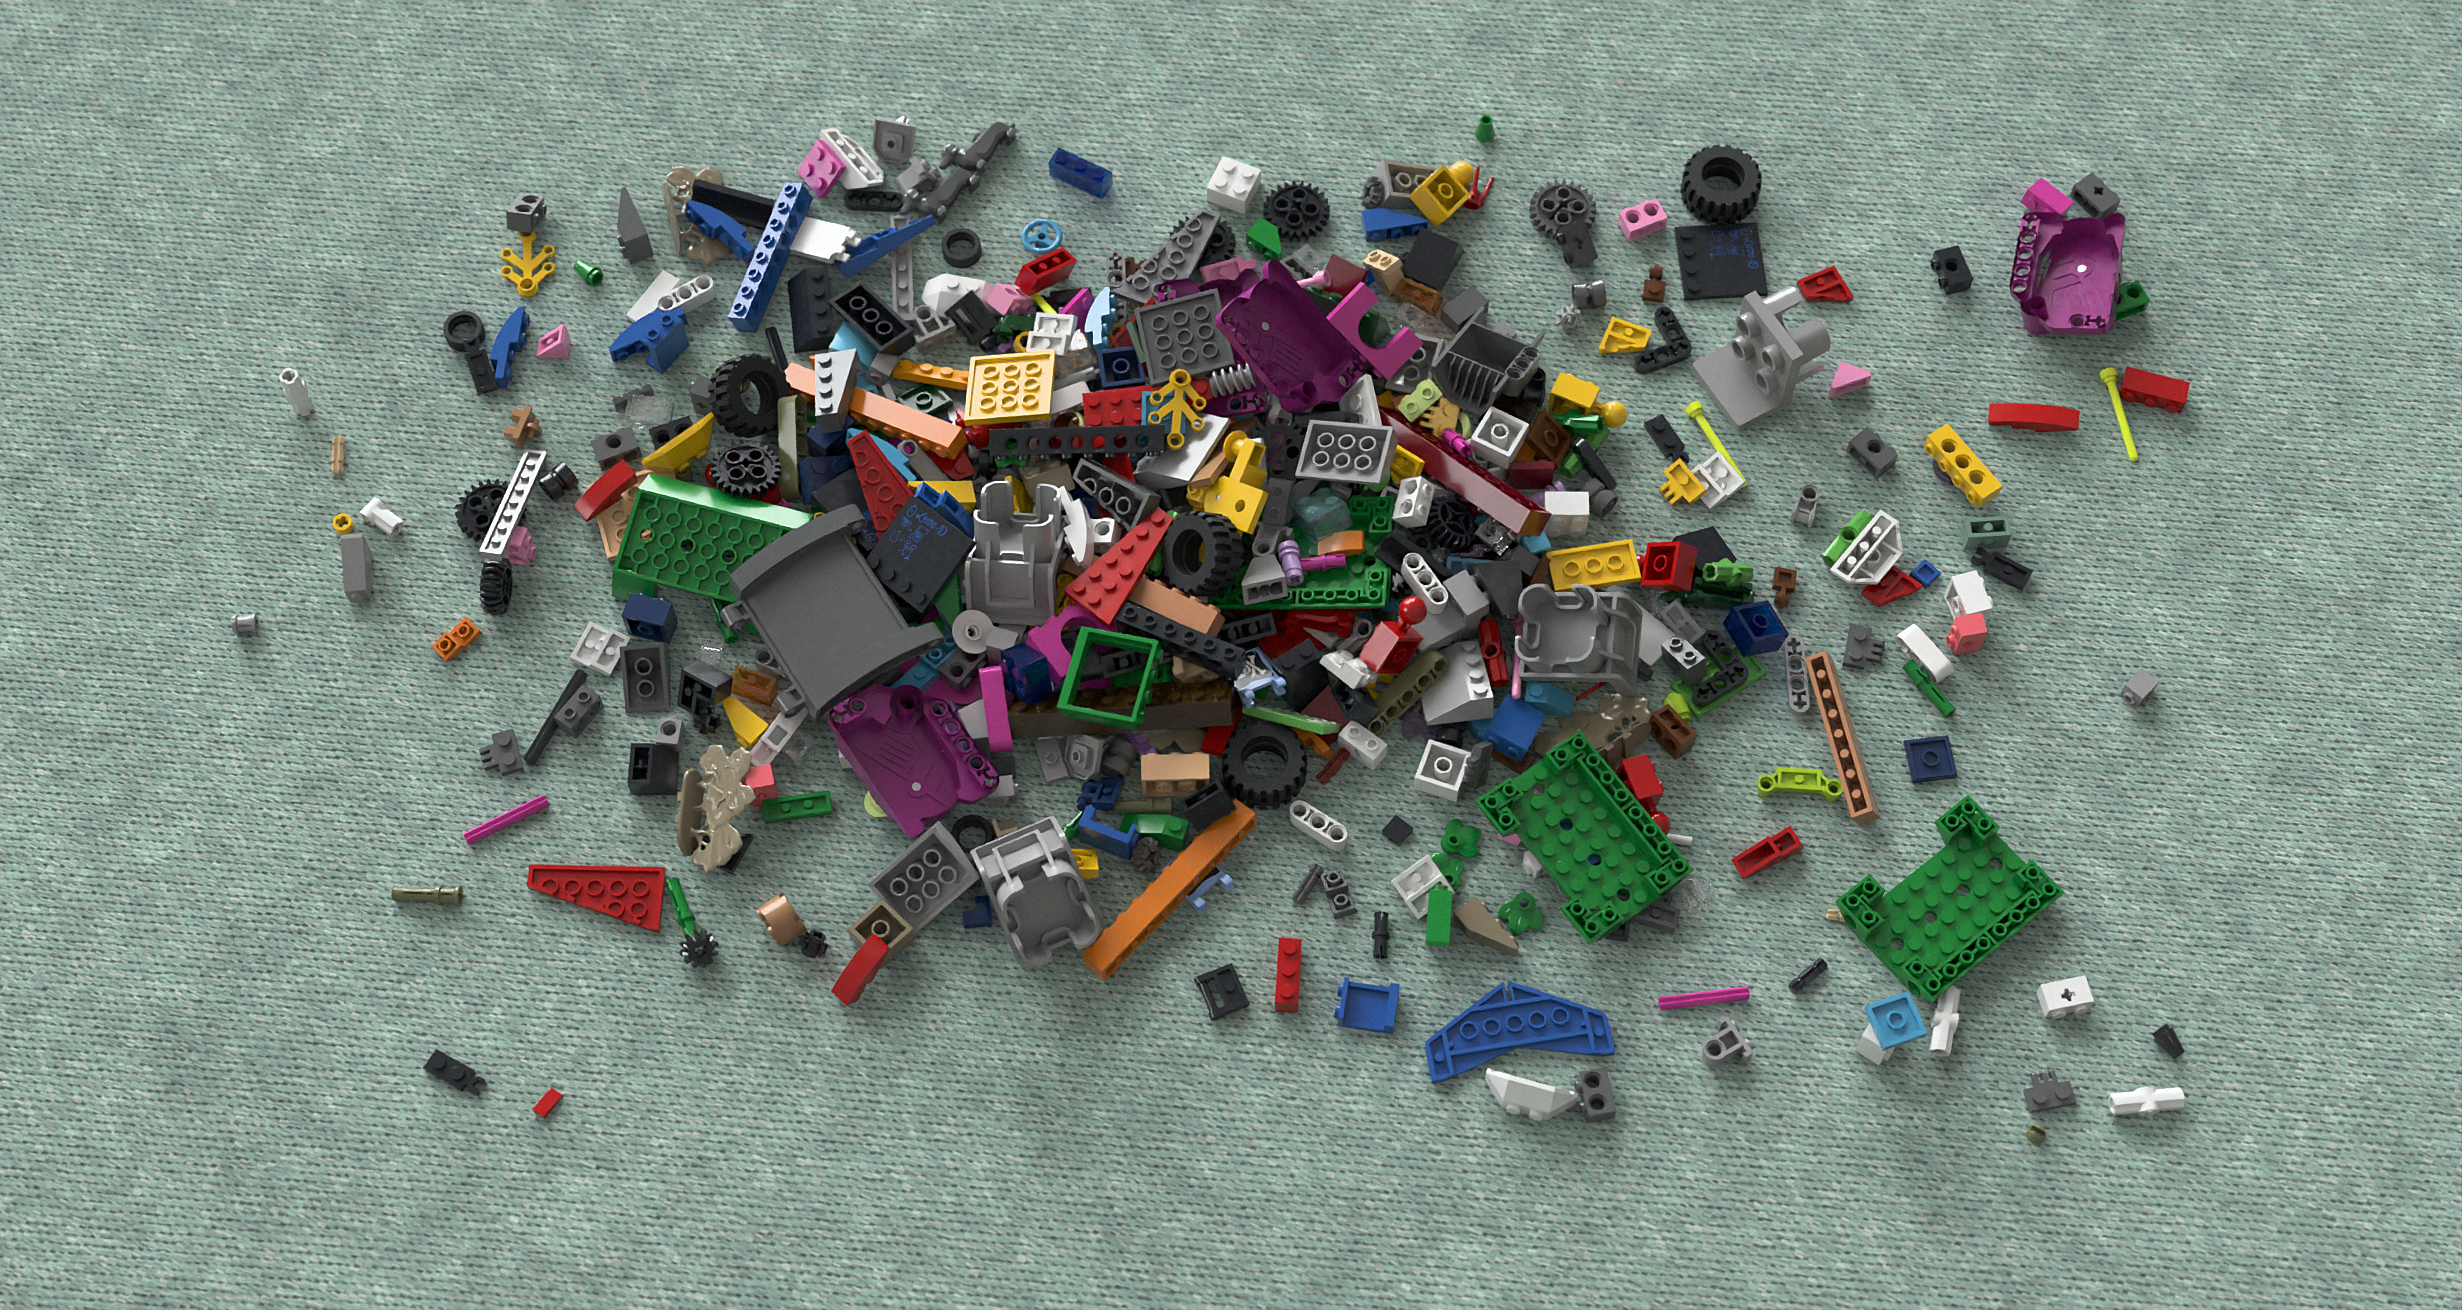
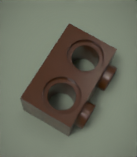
[1648,704,1698,760]

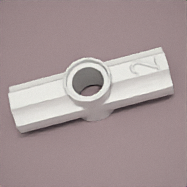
[279,368,314,416]
[1929,986,1961,1057]
[2109,1087,2185,1116]

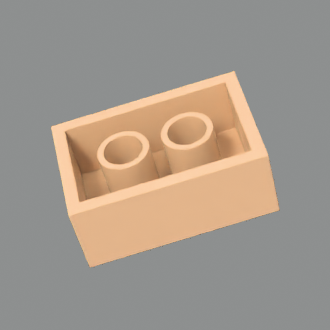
[1141,752,1210,798]

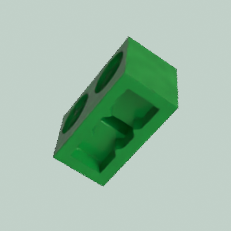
[2115,280,2150,321]

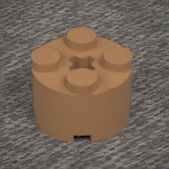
[756,892,807,947]

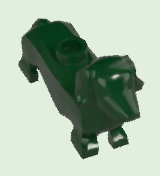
[992,307,1064,344]
[1659,577,1755,610]

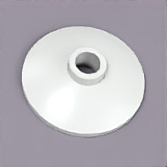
[952,610,993,654]

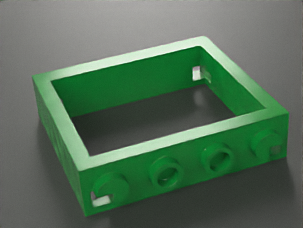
[1057,626,1164,731]

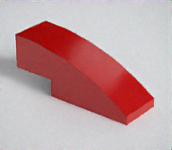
[574,460,638,522]
[1731,826,1804,879]
[831,934,890,1006]

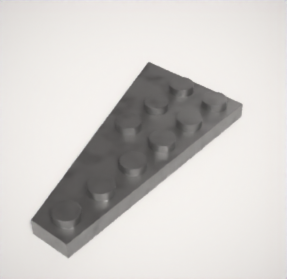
[1113,208,1221,307]

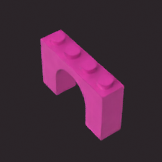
[1326,282,1423,380]
[1024,604,1118,685]

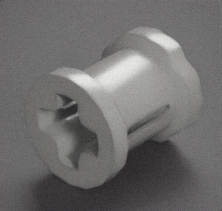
[232,614,259,634]

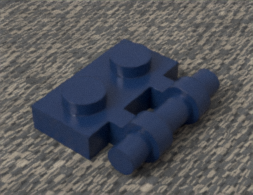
[1077,777,1124,811]

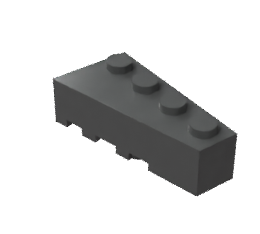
[1072,458,1161,532]

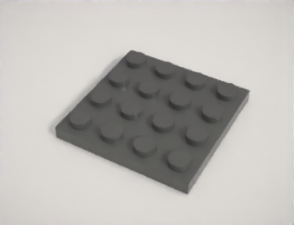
[1135,288,1236,388]

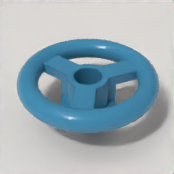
[1021,219,1063,255]

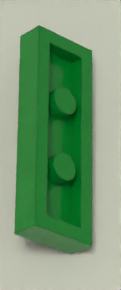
[762,790,833,824]

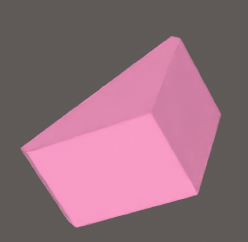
[536,324,571,359]
[1828,362,1871,399]

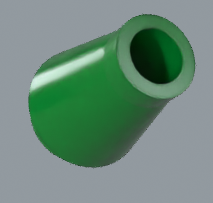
[1475,115,1495,143]
[573,260,604,286]

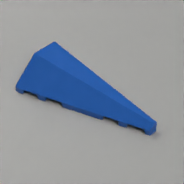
[834,215,936,279]

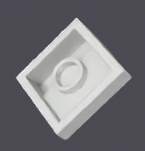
[1319,650,1380,689]

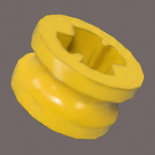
[332,513,354,535]

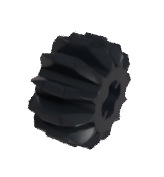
[679,929,719,968]

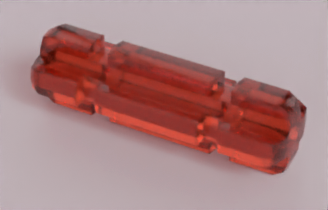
[1316,747,1350,786]

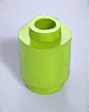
[1663,692,1692,723]

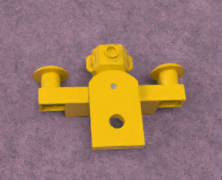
[1186,430,1269,563]

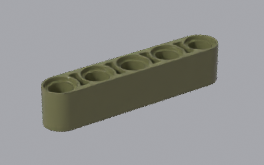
[778,395,808,501]
[1359,649,1450,737]

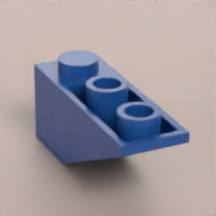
[1361,208,1428,243]

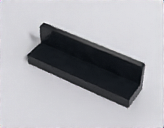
[690,178,775,230]
[1374,529,1455,585]

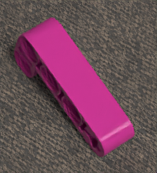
[979,665,1013,753]

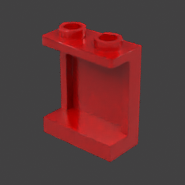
[955,409,1023,450]

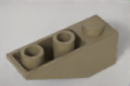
[1453,897,1519,957]

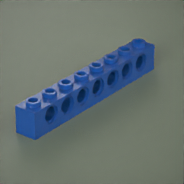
[727,183,813,333]

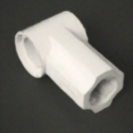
[359,497,404,537]

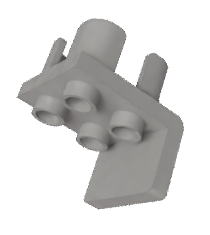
[1692,286,1830,431]
[965,481,1068,626]
[1515,584,1643,696]
[970,816,1103,966]

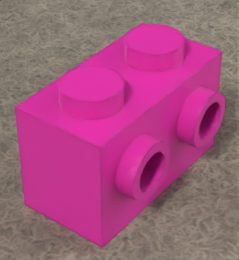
[2020,177,2074,219]

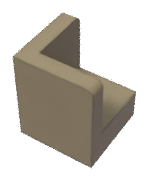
[991,817,1019,839]

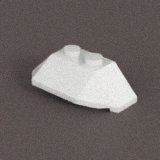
[819,128,883,189]
[921,274,1002,324]
[1830,510,1903,585]
[1485,1068,1579,1121]

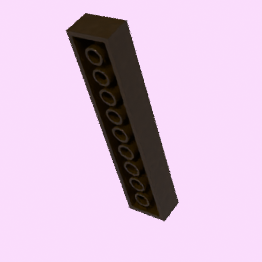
[1008,679,1237,739]

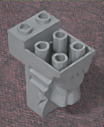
[1397,570,1490,658]

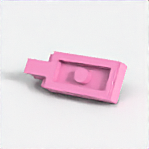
[1200,257,1257,284]

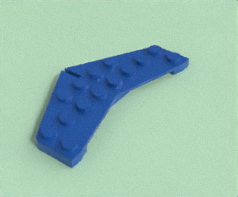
[1425,981,1615,1084]

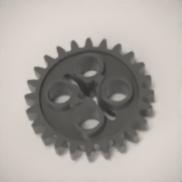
[1529,179,1597,240]

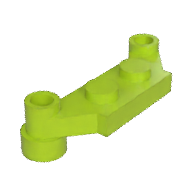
[1756,767,1843,802]

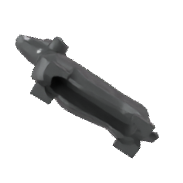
[939,122,1017,176]
[900,169,980,225]

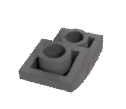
[1320,868,1356,919]

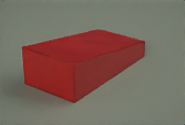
[532,1087,563,1119]

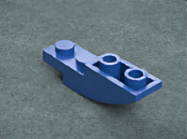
[685,200,755,264]
[490,306,530,388]
[609,307,688,362]
[914,481,975,540]

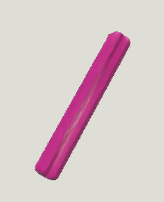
[464,795,549,845]
[1658,987,1750,1010]

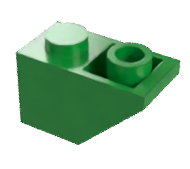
[1246,217,1282,261]

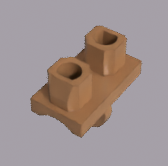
[504,405,543,449]

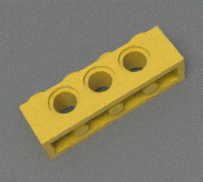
[1924,423,2003,509]

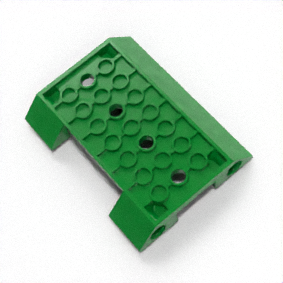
[612,473,814,635]
[1210,496,1395,610]
[1475,730,1694,945]
[1836,795,2065,1003]

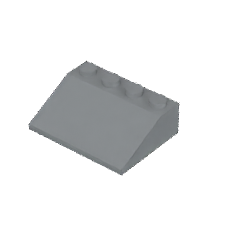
[1133,411,1231,491]
[1295,420,1398,485]
[1420,640,1493,726]
[867,821,980,934]

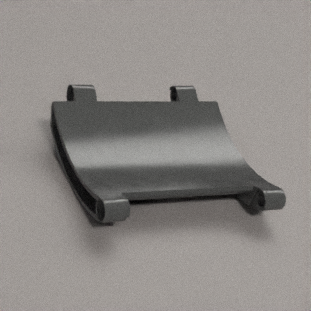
[720,504,945,722]

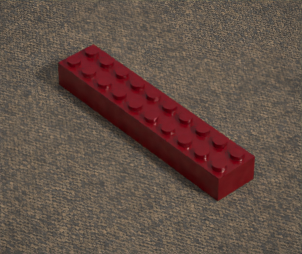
[1378,405,1552,538]

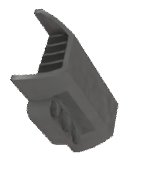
[1430,306,1545,415]

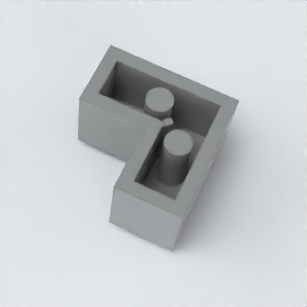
[986,623,1029,672]

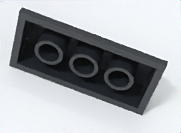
[787,265,835,353]
[828,280,916,356]

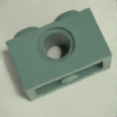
[1960,516,2012,550]

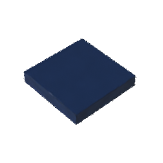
[1903,735,1958,783]

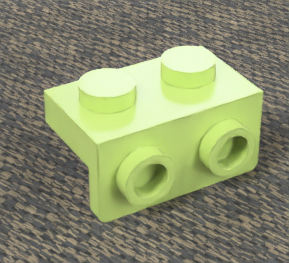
[1397,378,1443,422]

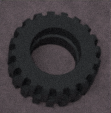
[1680,144,1762,224]
[708,353,792,438]
[1161,511,1243,597]
[1222,720,1307,810]

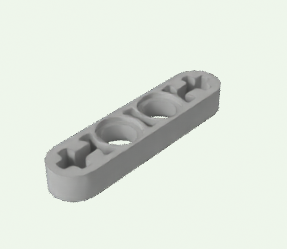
[1106,250,1128,326]
[1783,635,1810,717]

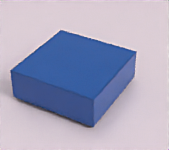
[1910,559,1941,589]

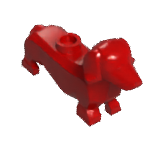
[1279,608,1371,638]

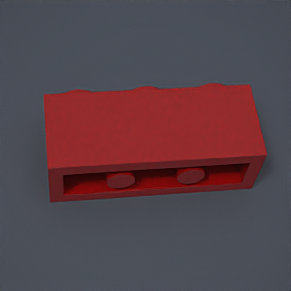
[1014,247,1077,297]
[2119,366,2190,413]
[1275,938,1302,1013]

